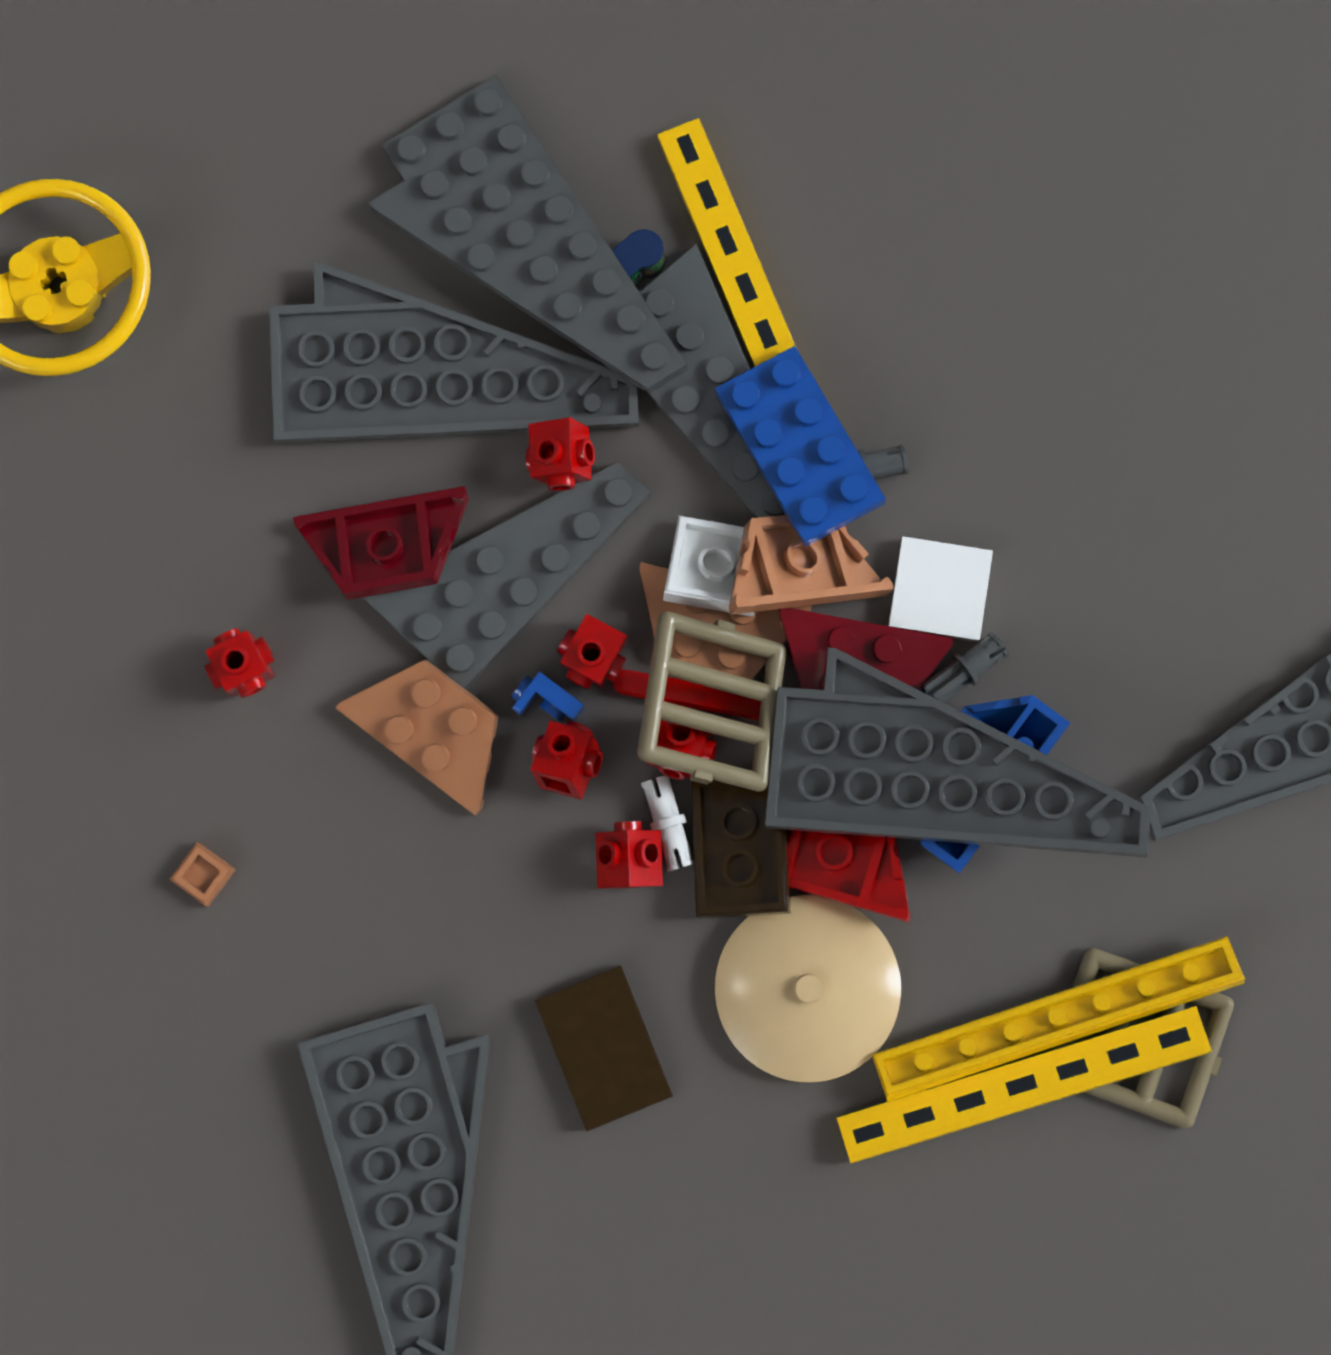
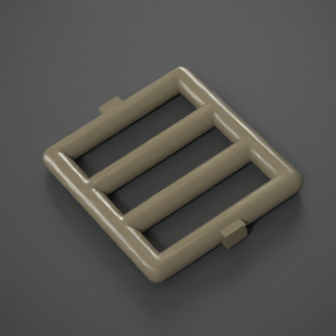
[637,611,787,792]
[1050,947,1234,1129]

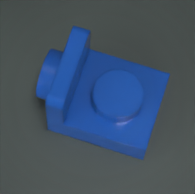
[511,671,586,723]

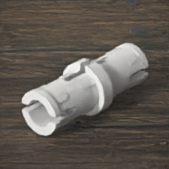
[641,775,694,872]

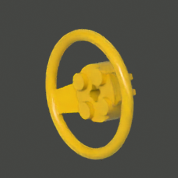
[0,179,151,376]

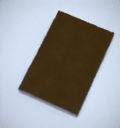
[692,774,791,919]
[535,966,673,1132]

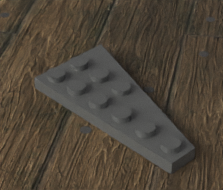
[640,244,785,518]
[362,462,651,689]
[1138,652,1331,841]

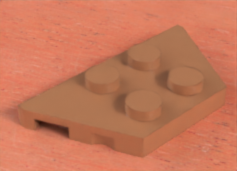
[729,515,894,615]
[639,562,812,680]
[336,660,499,816]

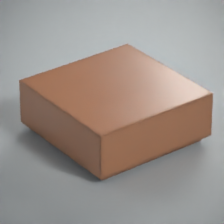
[169,842,237,907]

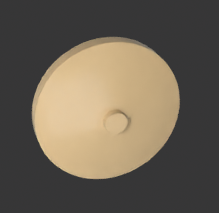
[715,895,901,1082]

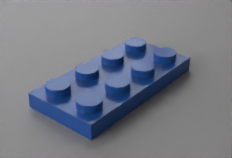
[715,346,886,547]

